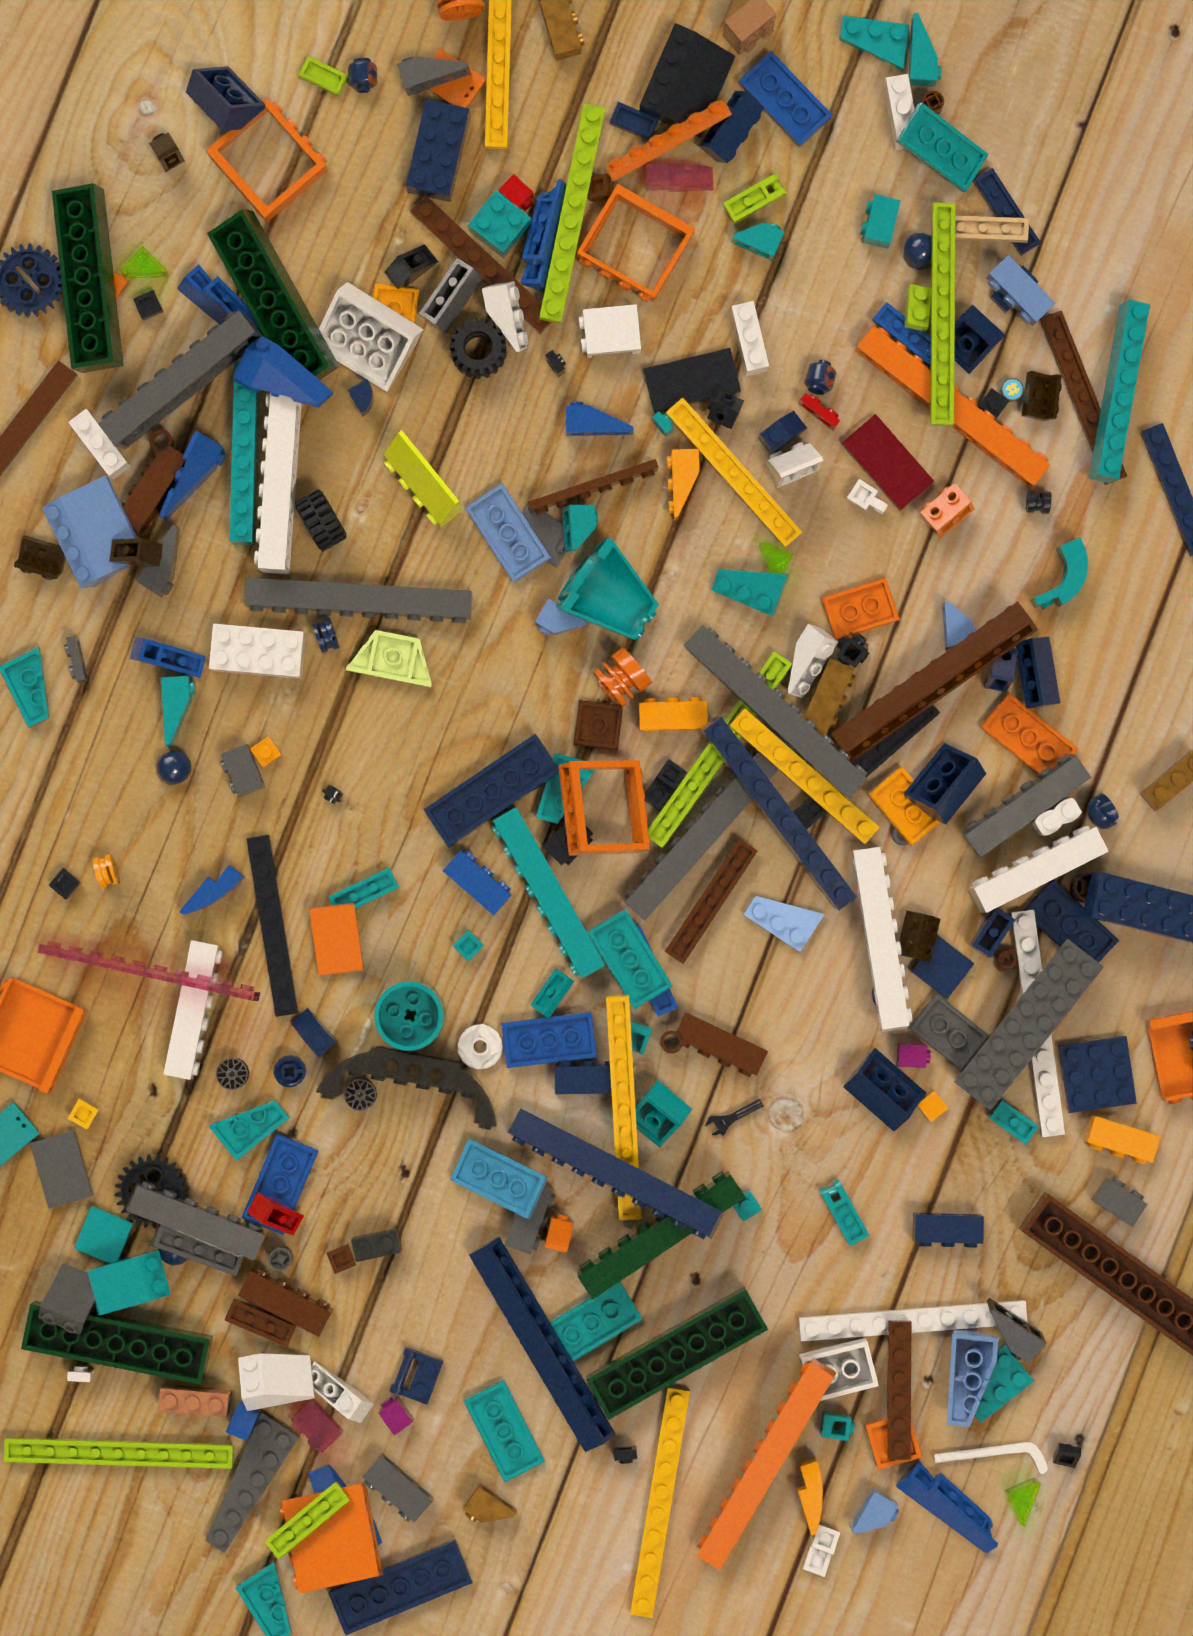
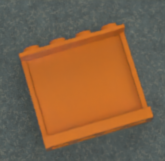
[0,977,88,1094]
[1145,1011,1193,1104]
[280,1483,383,1594]

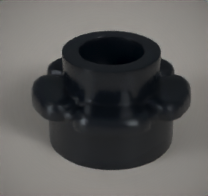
[322,784,344,804]

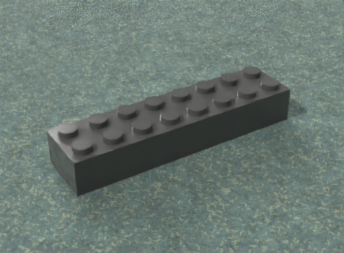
[98,310,264,450]
[954,938,1104,1111]

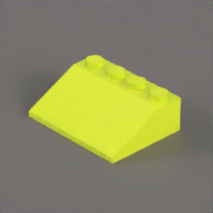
[384,430,462,528]

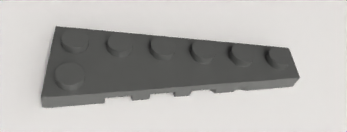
[205,1411,300,1553]

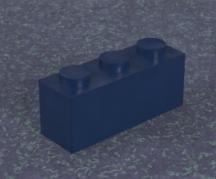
[699,91,764,163]
[1015,637,1061,709]
[555,1061,612,1094]
[913,1213,984,1248]

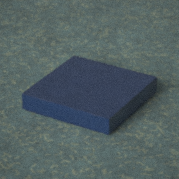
[910,936,975,999]

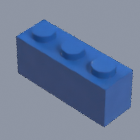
[443,850,512,916]

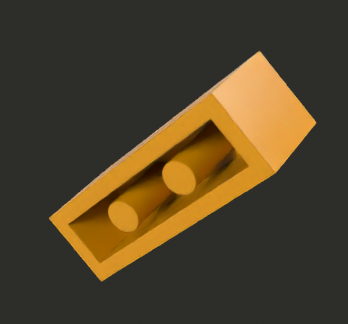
[639,697,708,732]
[1084,1115,1161,1165]

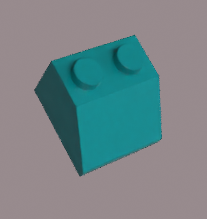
[635,1080,692,1148]

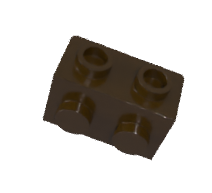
[1022,371,1062,421]
[14,535,66,580]
[899,910,940,962]

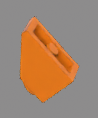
[545,1213,574,1253]

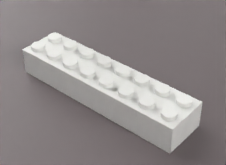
[254,392,302,575]

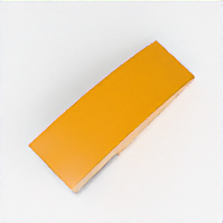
[797,1457,823,1536]

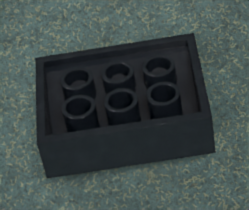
[639,23,736,138]

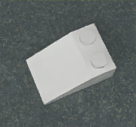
[767,442,823,488]
[238,1354,315,1411]

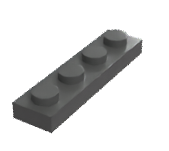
[151,1224,243,1276]

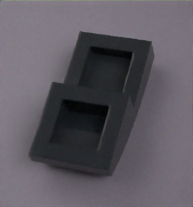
[644,759,687,811]

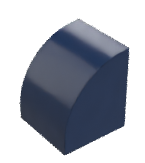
[348,379,374,417]

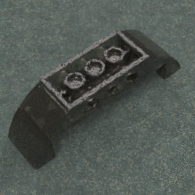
[316,1045,498,1130]

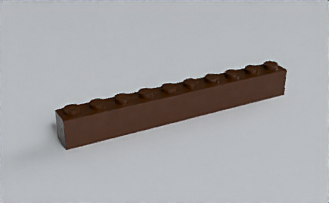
[831,601,1038,762]

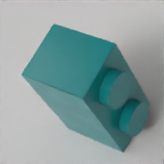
[860,194,901,249]

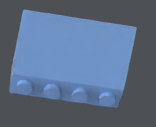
[42,476,137,589]

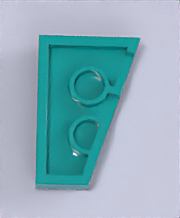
[711,569,790,616]
[0,647,50,728]
[536,753,595,824]
[208,1100,290,1161]
[235,1561,292,1636]

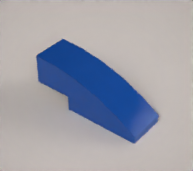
[179,865,245,915]

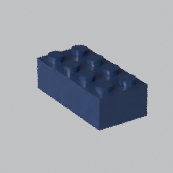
[406,99,471,202]

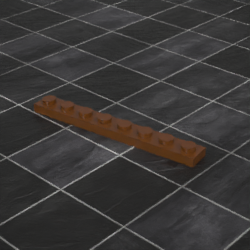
[410,195,552,335]

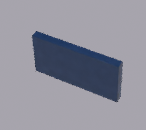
[1023,879,1119,962]

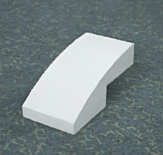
[802,1525,840,1577]

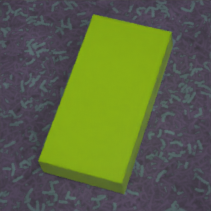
[298,56,348,97]

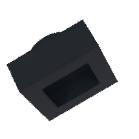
[133,290,164,321]
[545,350,566,377]
[978,388,1009,420]
[49,868,81,900]
[1053,1443,1082,1468]
[614,1446,637,1464]

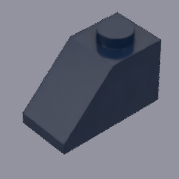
[758,411,807,455]
[291,1008,338,1057]

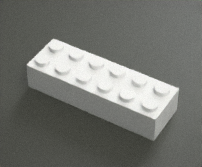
[968,826,1108,913]

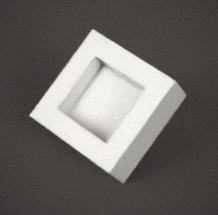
[67,1365,94,1382]

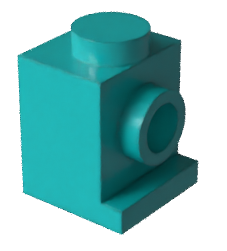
[820,1411,855,1441]

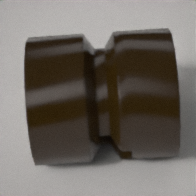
[1069,873,1092,903]

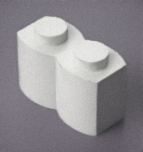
[1031,798,1082,836]

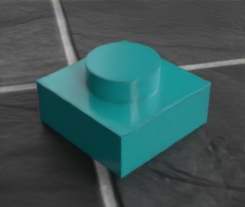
[652,411,674,437]
[453,930,485,962]
[733,1190,762,1222]

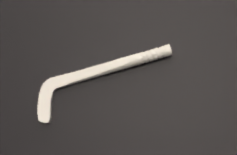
[934,1442,1048,1474]

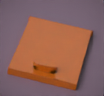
[428,48,487,108]

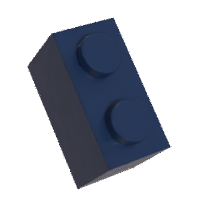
[969,908,1016,958]

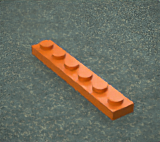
[605,100,732,182]

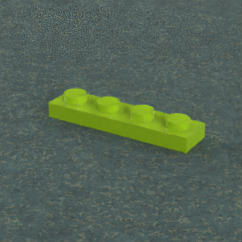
[264,1482,351,1560]

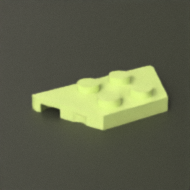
[346,630,432,688]

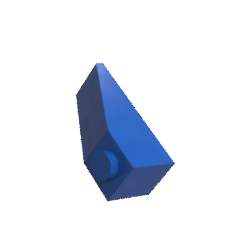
[566,401,634,436]
[129,637,206,678]

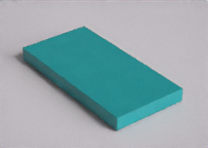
[896,103,989,192]
[587,908,673,1010]
[550,1282,643,1362]
[463,1379,545,1483]

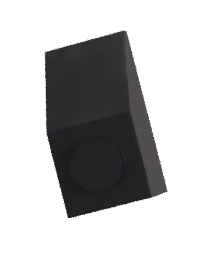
[384,244,439,289]

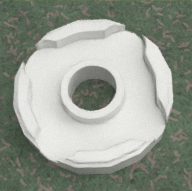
[458,1024,503,1069]

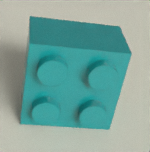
[468,190,531,259]

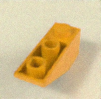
[667,449,699,520]

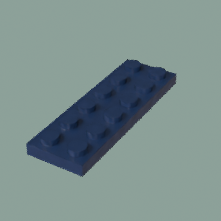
[423,734,559,847]
[328,1539,473,1636]

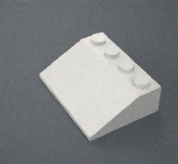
[319,282,424,392]

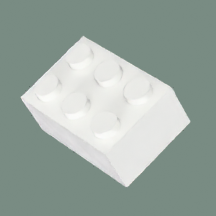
[799,1338,879,1401]

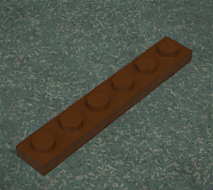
[527,459,659,515]
[664,839,758,964]
[887,1320,912,1460]

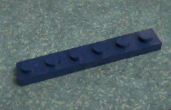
[1140,423,1193,557]

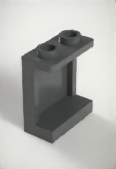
[38,1263,95,1335]

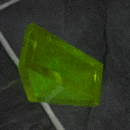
[120,246,169,278]
[759,541,793,574]
[1004,1478,1041,1526]

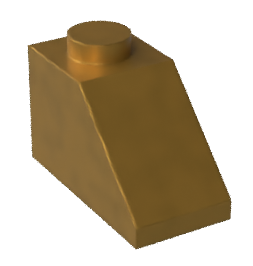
[463,1483,517,1523]

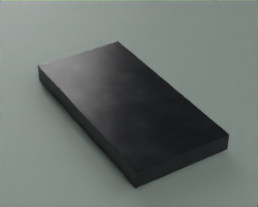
[643,348,741,413]

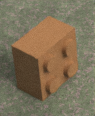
[723,0,777,56]

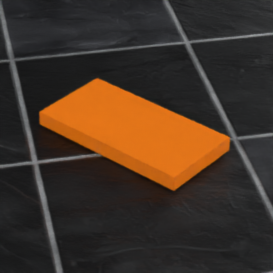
[980,692,1079,774]

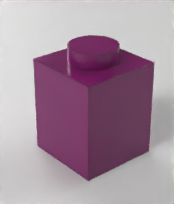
[896,1043,931,1068]
[378,1396,414,1435]

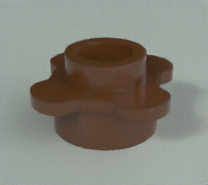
[994,947,1018,972]

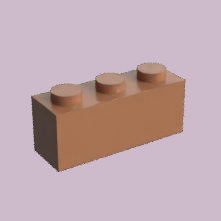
[158,1384,232,1417]

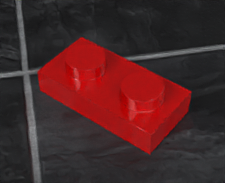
[798,393,841,431]

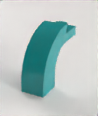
[1031,537,1088,609]

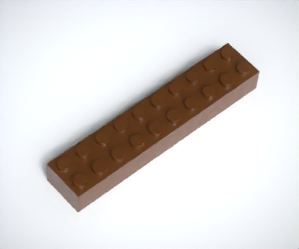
[1018,1192,1193,1356]

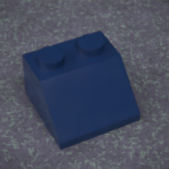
[954,305,1005,374]

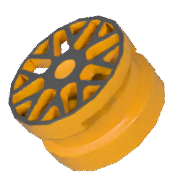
[93,853,120,888]

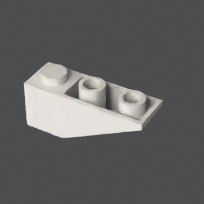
[482,281,528,352]
[788,624,838,698]
[312,1361,374,1423]

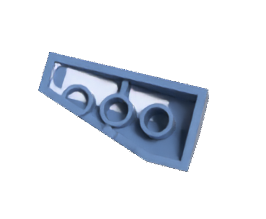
[947,1329,999,1427]

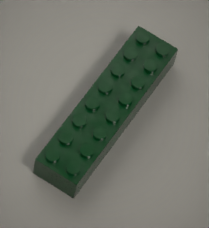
[52,183,124,373]
[207,209,340,380]
[577,1170,746,1299]
[586,1286,768,1420]
[21,1300,213,1385]

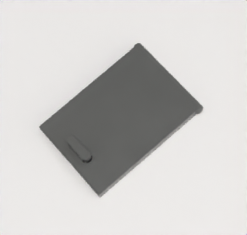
[522,506,565,568]

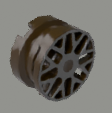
[216,1058,250,1090]
[344,1078,377,1111]

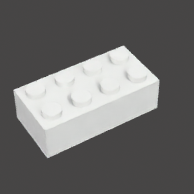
[209,624,306,679]

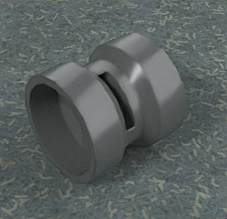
[269,1246,294,1271]

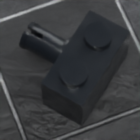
[542,824,594,866]

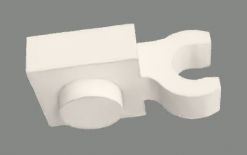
[847,479,888,515]

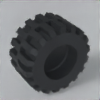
[450,318,507,379]
[295,489,347,552]

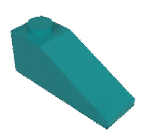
[908,13,942,87]
[161,676,196,747]

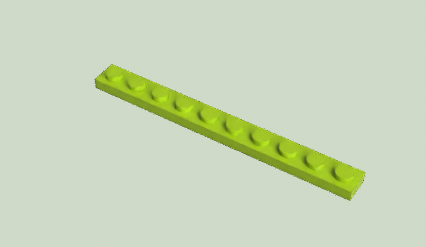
[539,103,606,324]
[930,202,955,426]
[648,651,792,849]
[4,1437,234,1469]

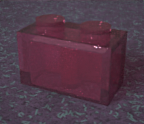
[291,1398,344,1453]

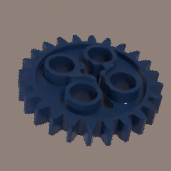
[0,243,63,318]

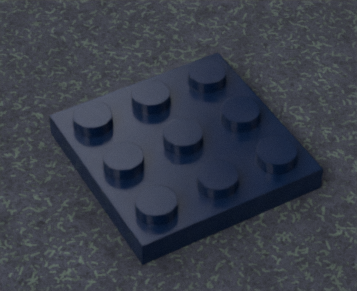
[1058,1036,1137,1113]

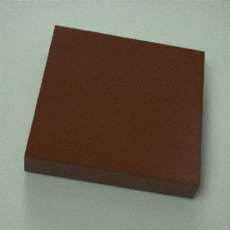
[573,700,623,751]

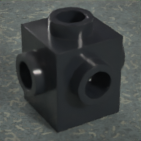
[706,390,744,429]
[836,632,870,668]

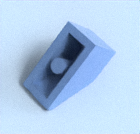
[535,599,588,636]
[942,601,977,649]
[850,1488,899,1534]

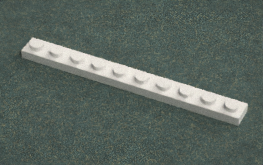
[1010,910,1065,1137]
[799,1300,1027,1341]

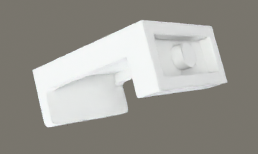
[579,304,641,358]

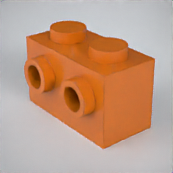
[920,483,975,538]

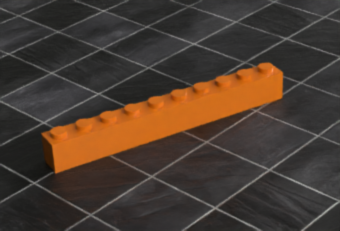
[855,326,1051,489]
[697,1358,837,1570]

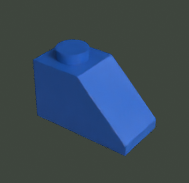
[226,1399,262,1441]

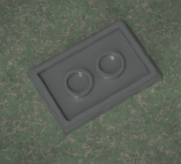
[908,993,990,1071]
[30,1130,94,1209]

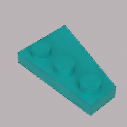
[839,16,909,71]

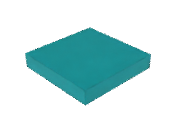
[74,1206,134,1263]

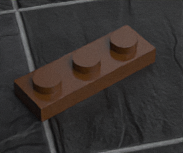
[225,1298,296,1347]

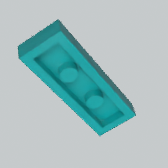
[328,867,400,909]

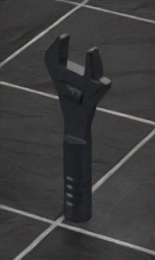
[705,1099,764,1136]

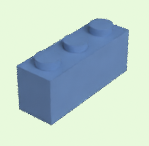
[986,255,1055,326]

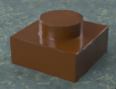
[587,173,611,202]
[326,1244,357,1274]

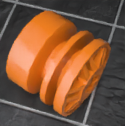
[436,0,485,21]
[593,647,652,708]

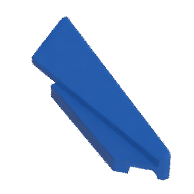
[521,179,567,292]
[177,264,264,336]
[896,1461,998,1553]

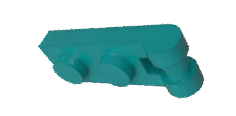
[819,1179,870,1246]

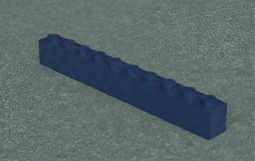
[699,716,857,911]
[508,1109,724,1240]
[469,1237,616,1452]

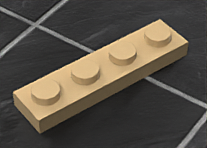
[955,216,1029,243]

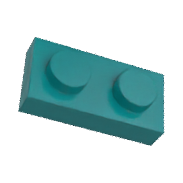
[530,968,574,1018]
[988,1100,1039,1145]

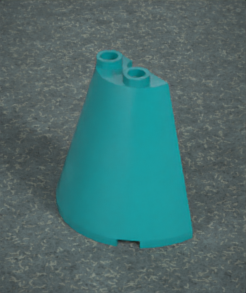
[556,537,659,641]

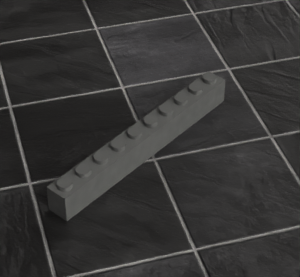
[244,578,472,624]
[684,625,868,801]
[624,733,795,921]

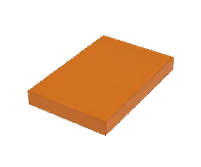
[821,577,900,640]
[309,903,364,975]

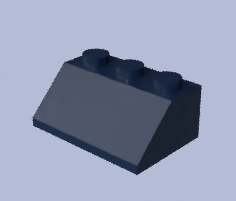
[186,66,266,132]
[904,743,987,825]
[843,1048,926,1132]

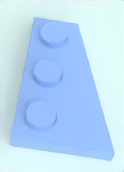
[743,896,825,952]

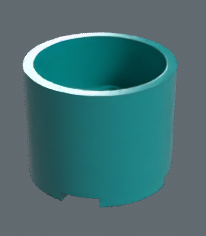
[374,981,446,1051]

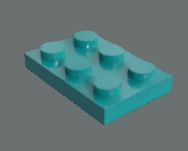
[975,1344,1034,1423]

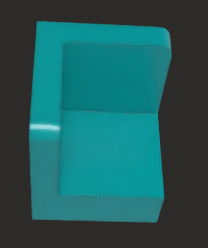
[630,1021,652,1054]

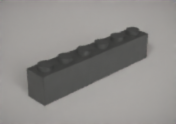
[961,754,1092,857]
[126,1181,265,1260]

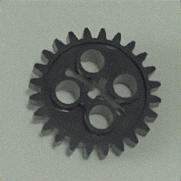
[115,1154,189,1228]

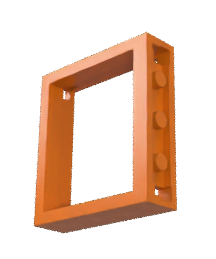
[206,98,328,223]
[577,184,695,302]
[559,760,650,856]

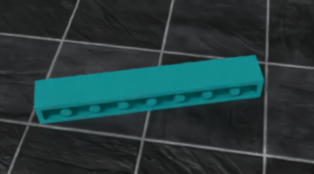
[1088,299,1150,484]
[229,361,259,545]
[492,807,605,979]

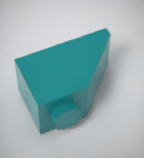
[732,223,785,261]
[562,505,598,553]

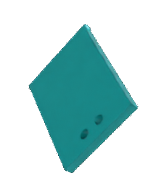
[0,1102,40,1167]

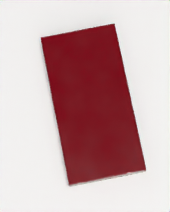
[841,414,934,511]

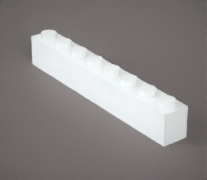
[852,847,912,1032]

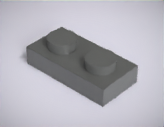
[64,636,89,683]

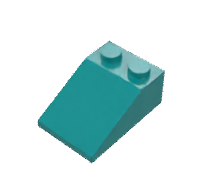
[87,1250,171,1315]

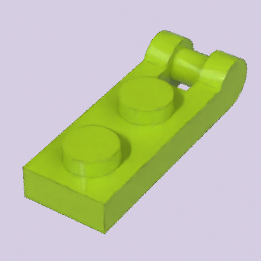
[723,173,788,224]

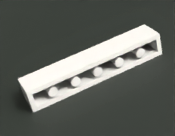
[163,940,223,1080]

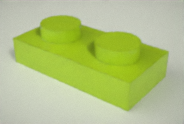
[904,284,931,332]

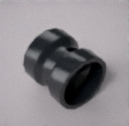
[1026,490,1052,514]

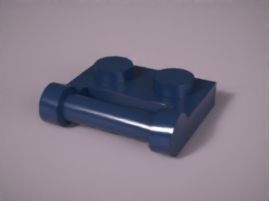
[389,1347,444,1405]

